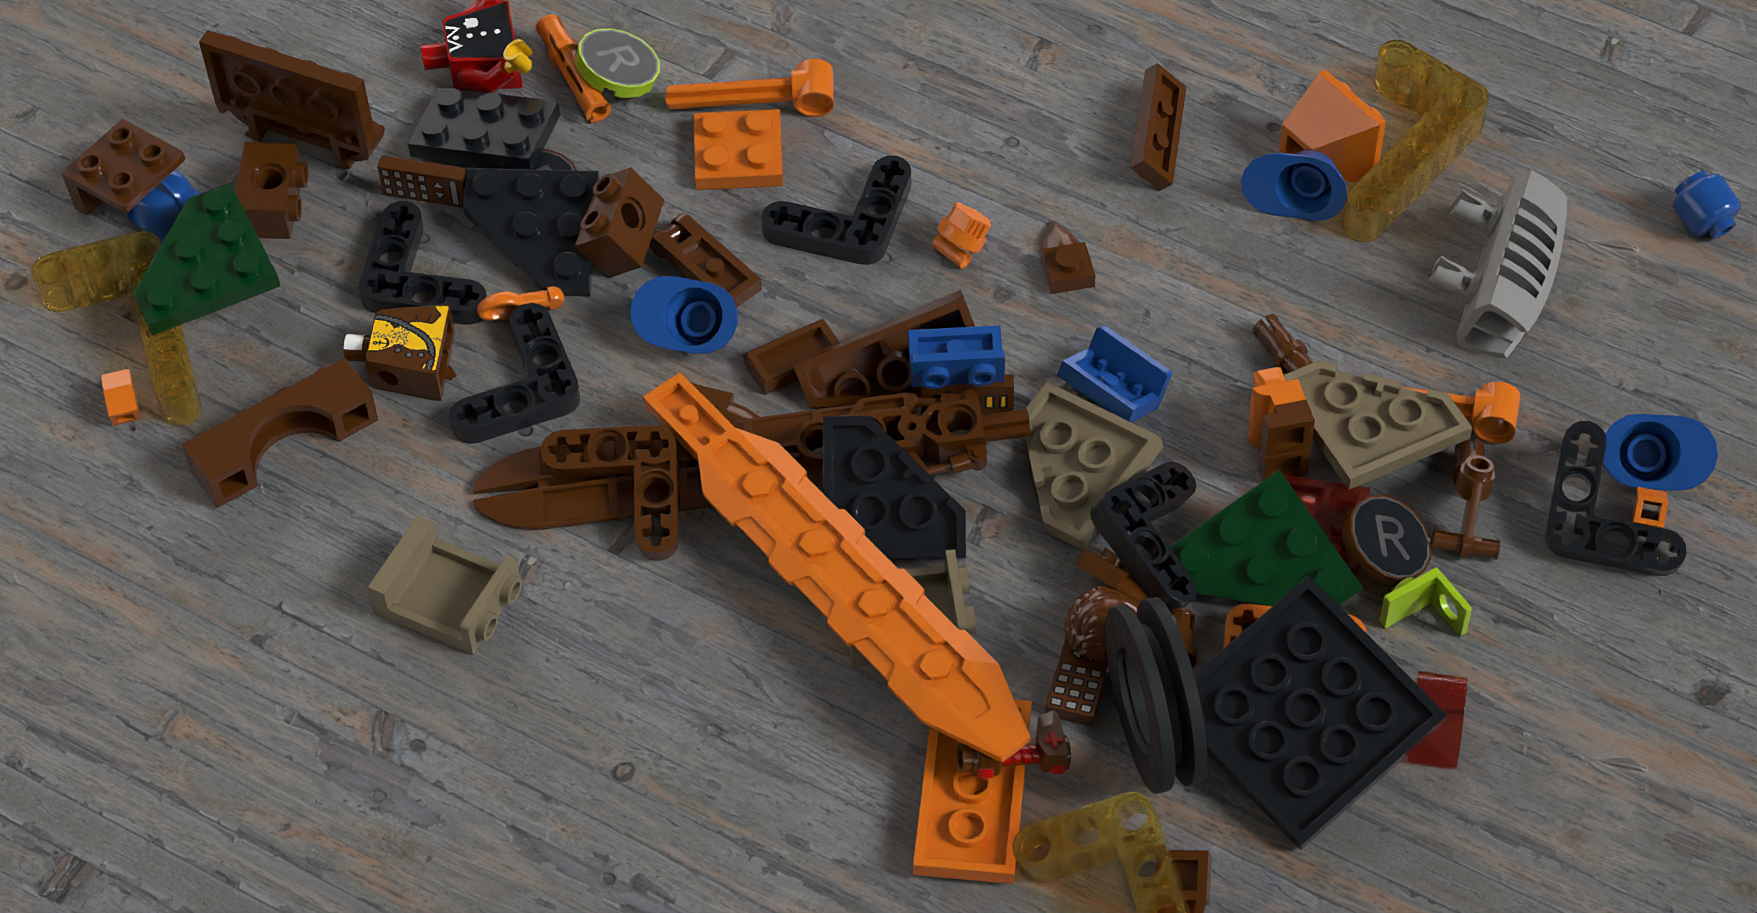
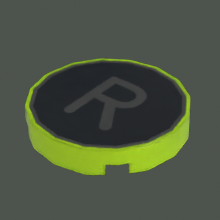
[575,28,660,98]

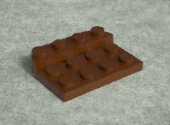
[199,30,385,169]

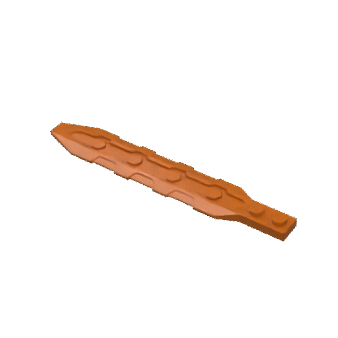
[643,372,1031,763]

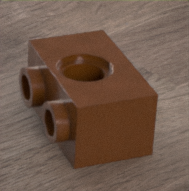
[235,142,309,239]
[575,167,664,278]

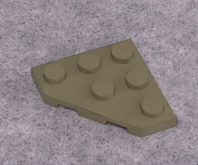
[1283,360,1473,490]
[1026,382,1163,551]

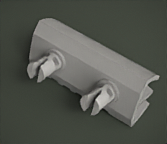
[1428,170,1567,358]

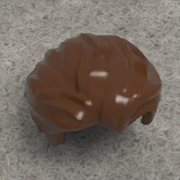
[1064,586,1139,665]

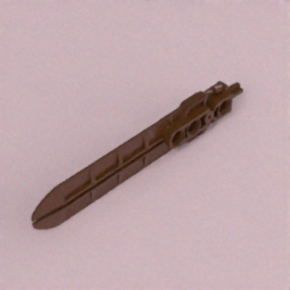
[473,390,1031,530]

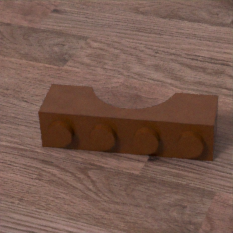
[182,357,378,508]

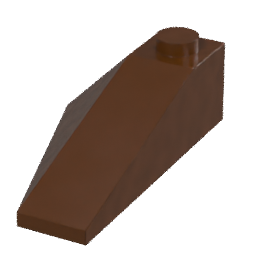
[793,290,975,408]

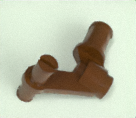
[1430,437,1500,560]

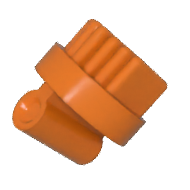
[932,202,991,269]

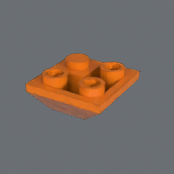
[1279,69,1386,183]

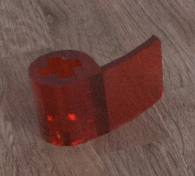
[1407,670,1468,769]

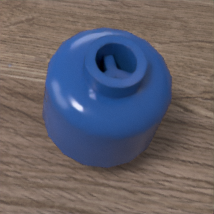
[1673,171,1741,239]

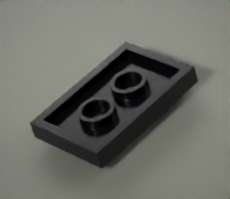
[408,87,561,170]

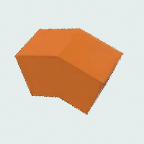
[101,369,141,426]
[1631,487,1669,528]

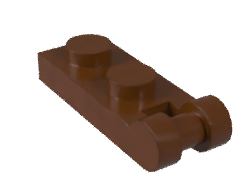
[649,212,762,307]

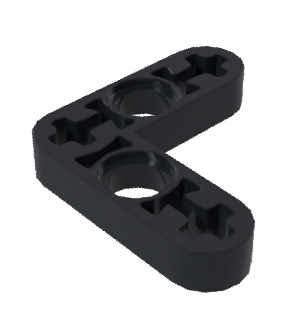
[761,155,912,265]
[359,201,487,325]
[449,303,580,444]
[1545,421,1687,576]
[1090,461,1197,611]

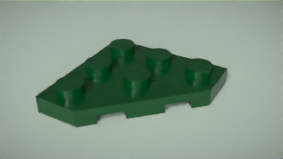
[133,183,280,336]
[1169,470,1363,606]

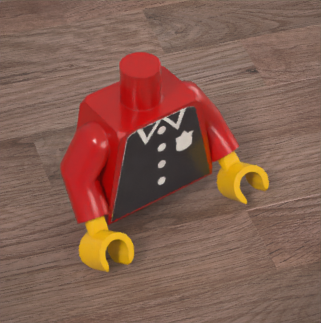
[420,0,533,93]

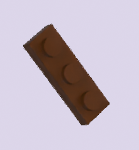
[1130,63,1186,191]

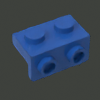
[908,325,1005,389]
[1057,325,1172,423]

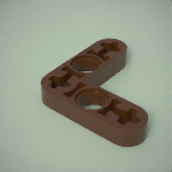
[540,425,680,561]

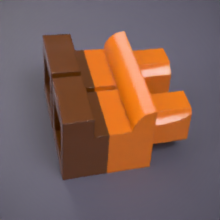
[1247,367,1315,482]

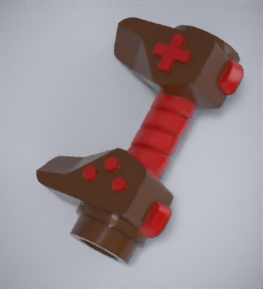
[956,711,1071,779]

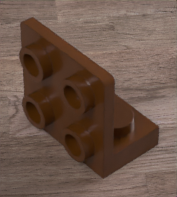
[61,119,185,216]

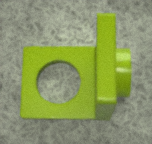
[1379,567,1472,637]

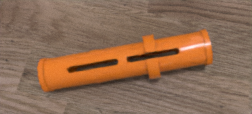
[535,14,611,123]

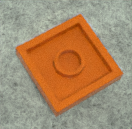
[694,109,783,190]

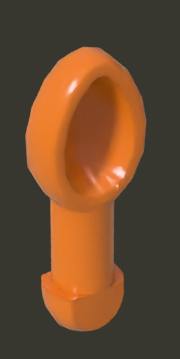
[476,286,564,321]

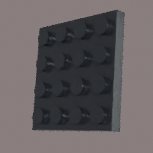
[1194,575,1448,850]

